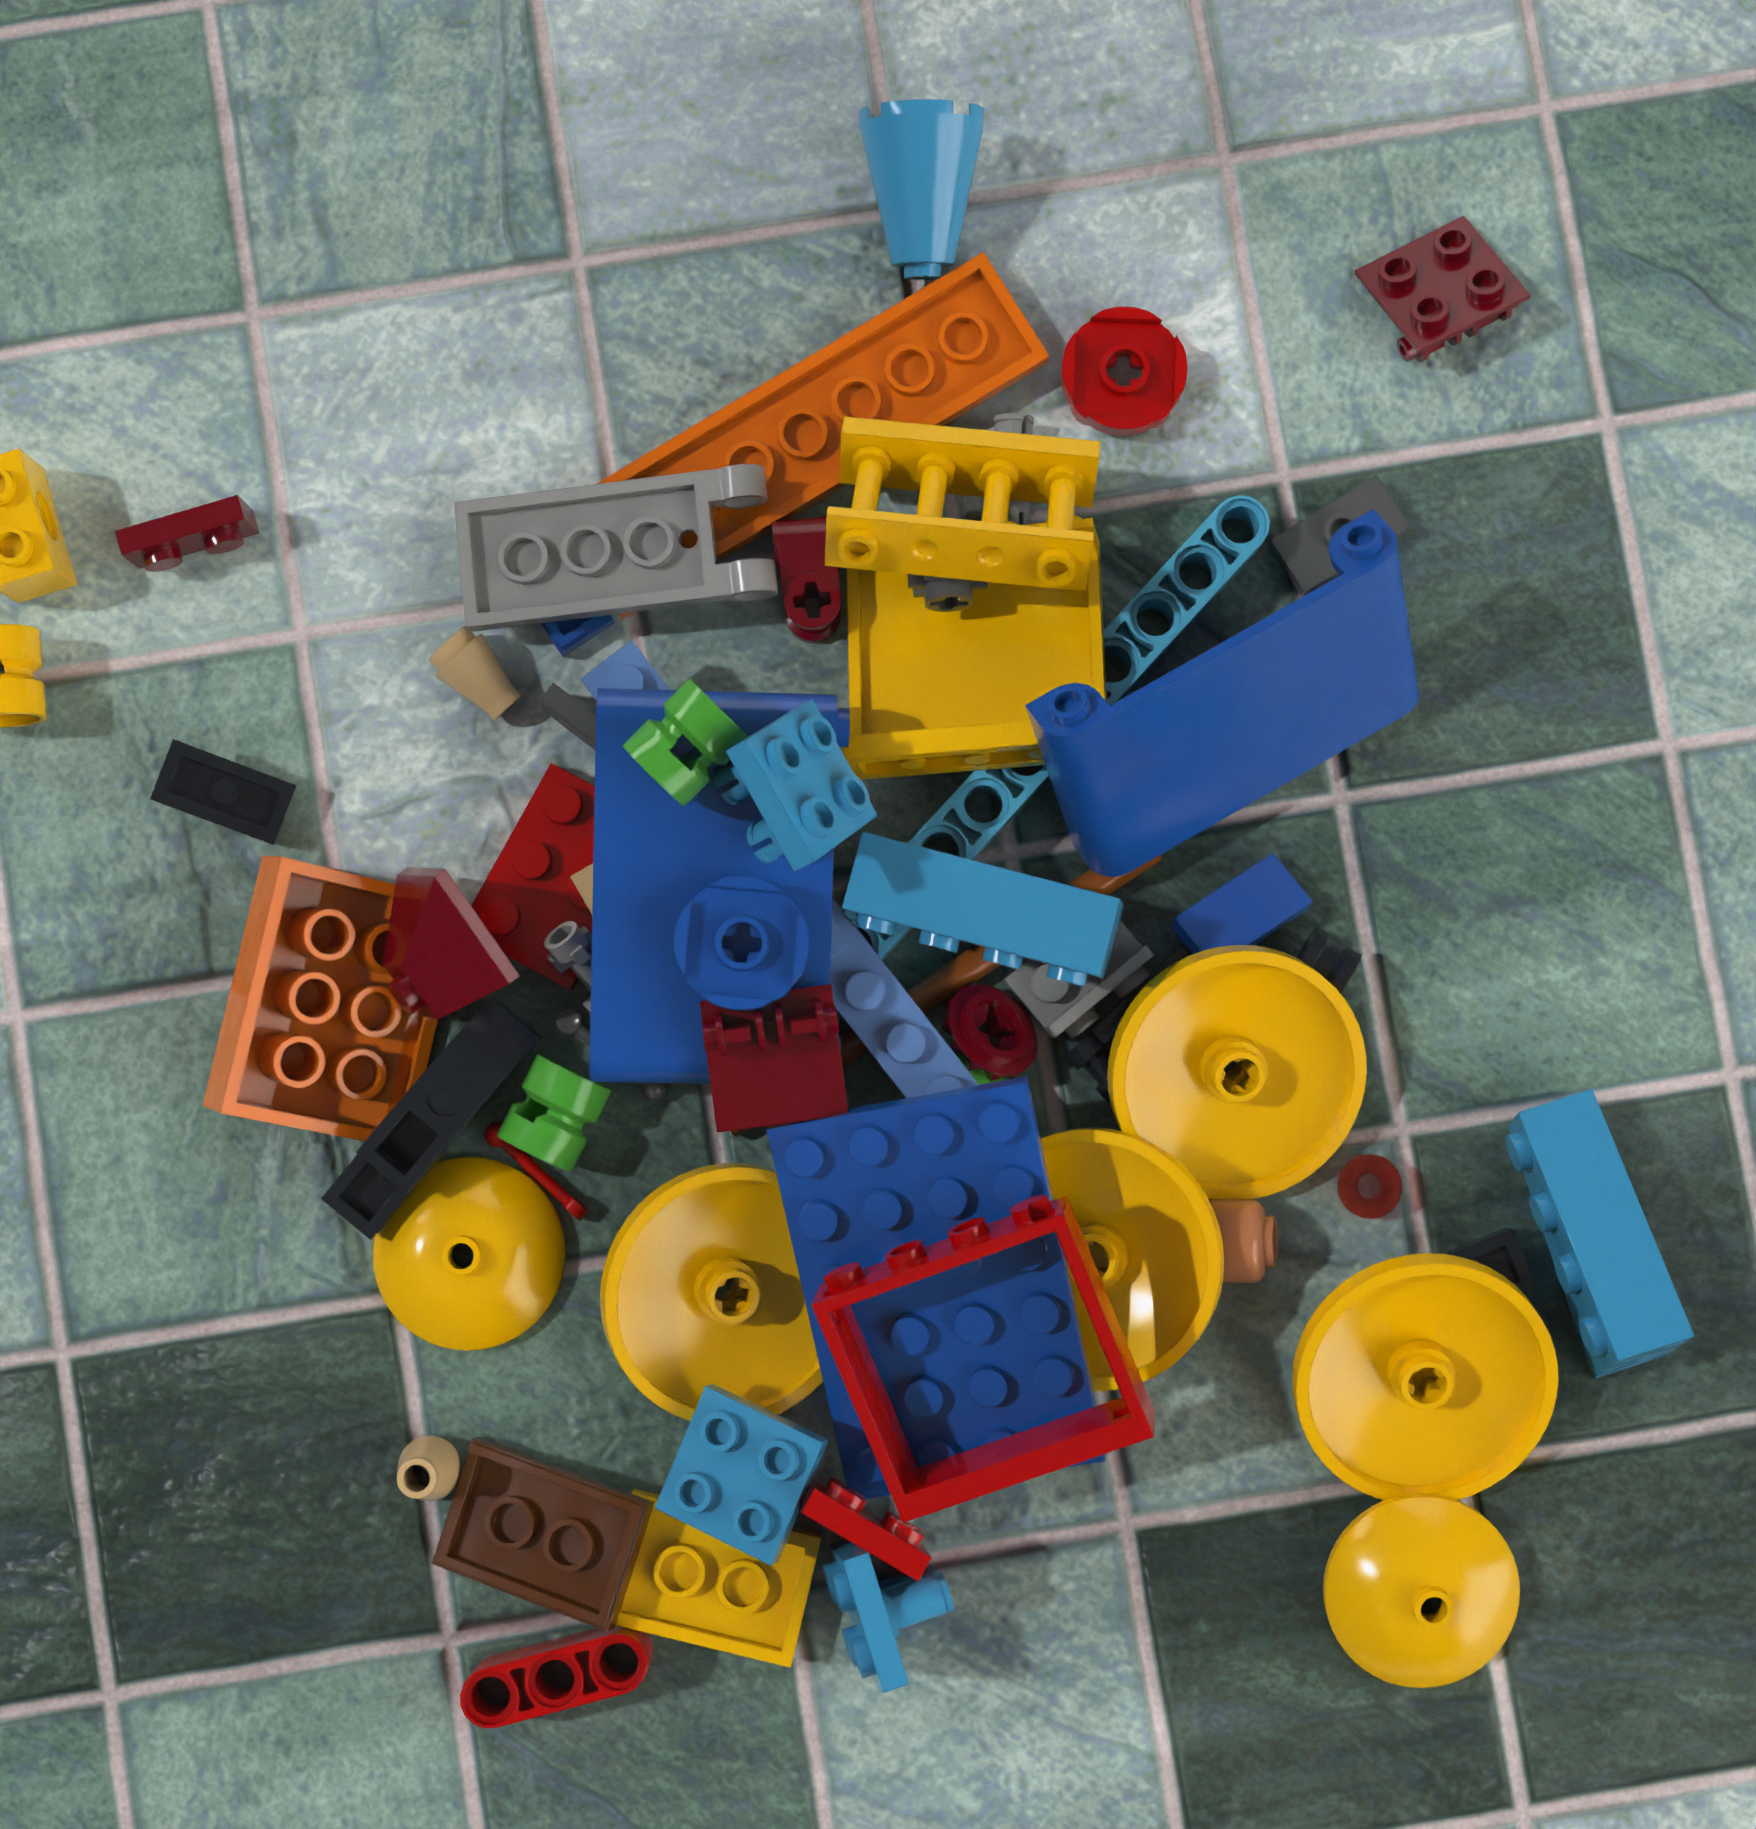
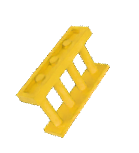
[825,416,1100,592]

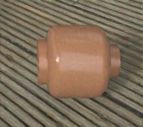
[1209,1199,1278,1284]

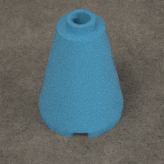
[859,99,985,280]

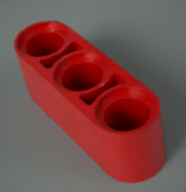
[460,1625,653,1728]

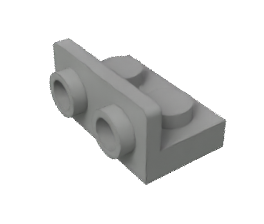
[1003,920,1154,1039]

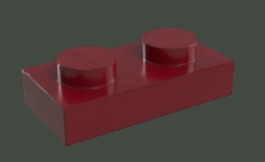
[115,495,260,572]

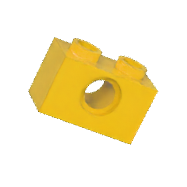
[0,448,78,603]

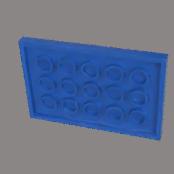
[766,1076,1106,1500]

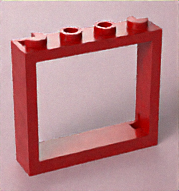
[811,1195,1155,1523]

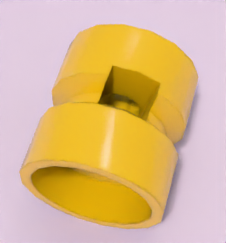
[0,624,47,728]

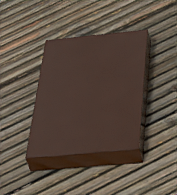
[432,1437,655,1632]

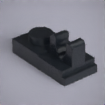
[150,739,297,845]

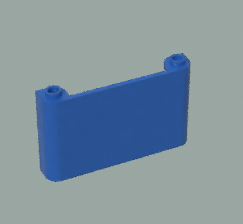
[1025,509,1419,877]
[590,688,850,1084]

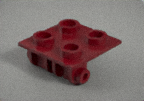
[1355,216,1530,362]
[699,983,848,1133]

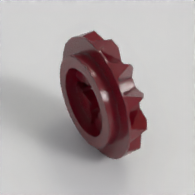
[941,984,1037,1082]

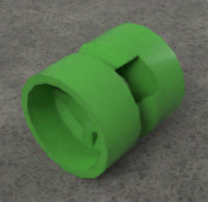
[622,678,749,807]
[497,1054,613,1172]

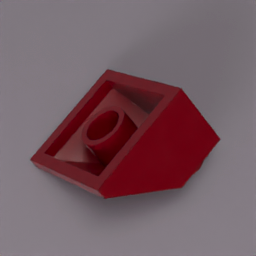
[383,867,520,1019]

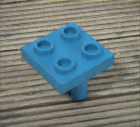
[713,699,878,872]
[654,1384,829,1566]
[823,1539,954,1693]

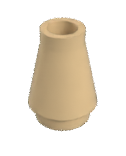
[429,626,522,721]
[397,1436,462,1501]

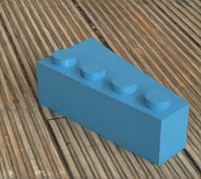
[842,831,1124,987]
[1505,1089,1694,1379]

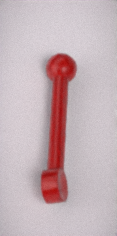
[484,1122,589,1221]

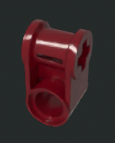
[771,516,841,643]

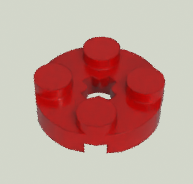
[1060,306,1188,436]

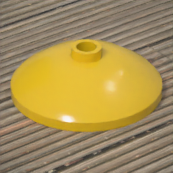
[373,1157,566,1351]
[1323,1493,1520,1688]

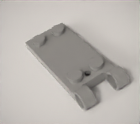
[454,464,778,632]

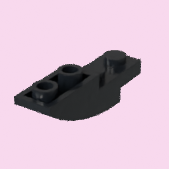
[321,996,543,1240]

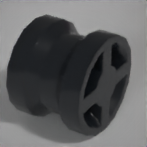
[1295,927,1362,994]

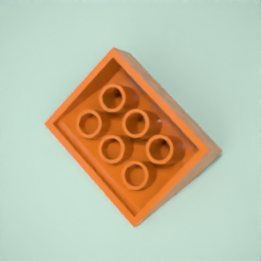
[202,856,438,1141]

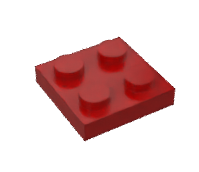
[801,1477,932,1582]

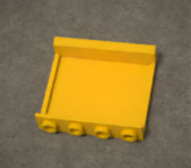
[842,515,1107,780]

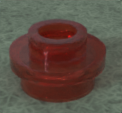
[1337,1154,1402,1219]

